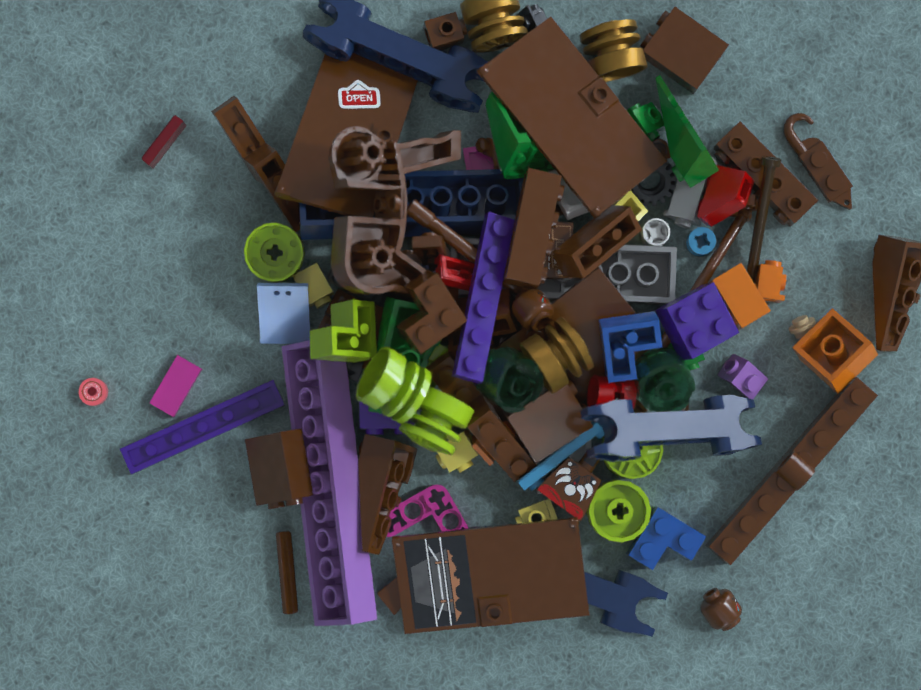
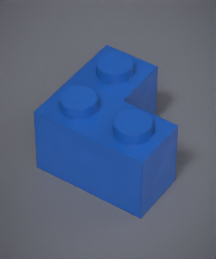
[598,311,662,383]
[626,506,706,570]

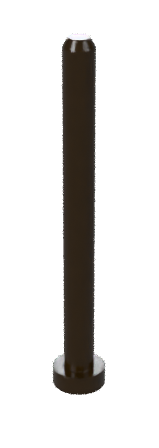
[746,156,781,284]

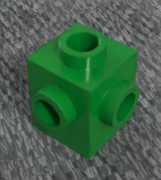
[627,102,665,142]

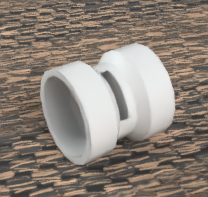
[640,218,670,246]

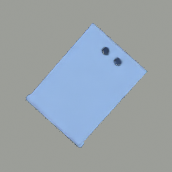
[257,283,310,344]

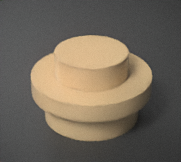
[789,315,816,339]

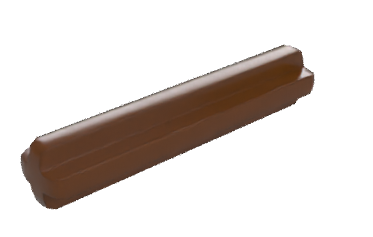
[276,531,298,614]

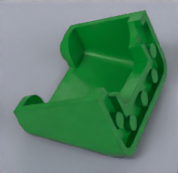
[485,92,554,179]

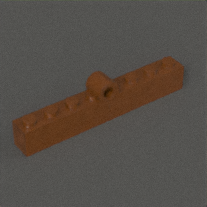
[705,377,878,565]

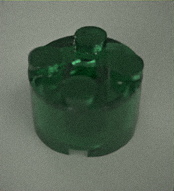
[476,347,544,413]
[633,347,695,412]

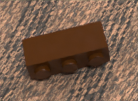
[551,205,642,279]

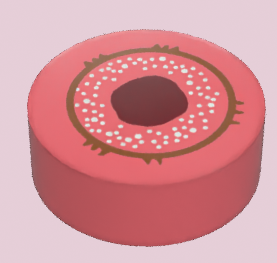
[79,378,108,406]

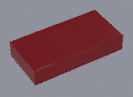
[141,115,187,169]

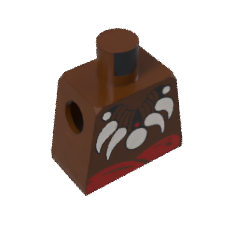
[536,451,601,521]

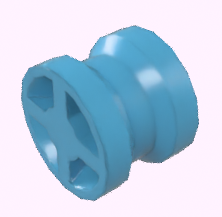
[686,227,716,257]

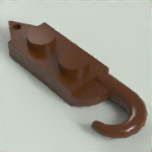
[783,113,853,210]

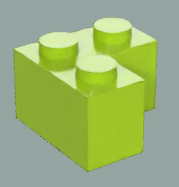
[310,300,377,362]

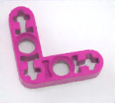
[386,484,469,537]

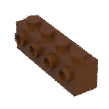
[713,121,819,227]
[502,168,564,289]

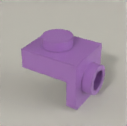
[718,354,768,399]

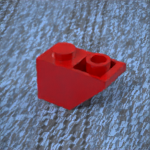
[697,165,754,227]

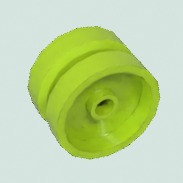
[586,480,651,542]

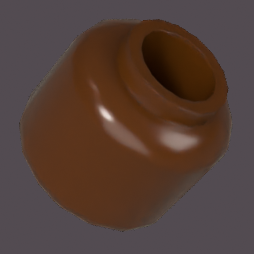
[511,289,554,331]
[700,588,742,631]

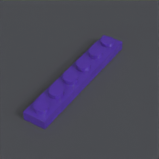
[452,212,515,384]
[120,380,285,474]

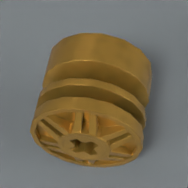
[460,0,528,53]
[579,19,648,82]
[520,317,594,394]

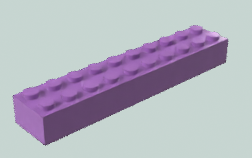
[282,340,377,626]

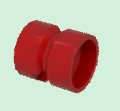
[587,375,637,410]

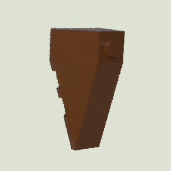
[872,235,921,351]
[358,434,417,555]

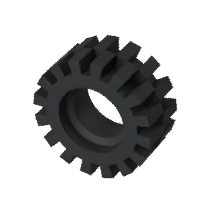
[631,158,676,206]

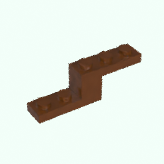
[211,96,300,232]
[426,352,537,482]

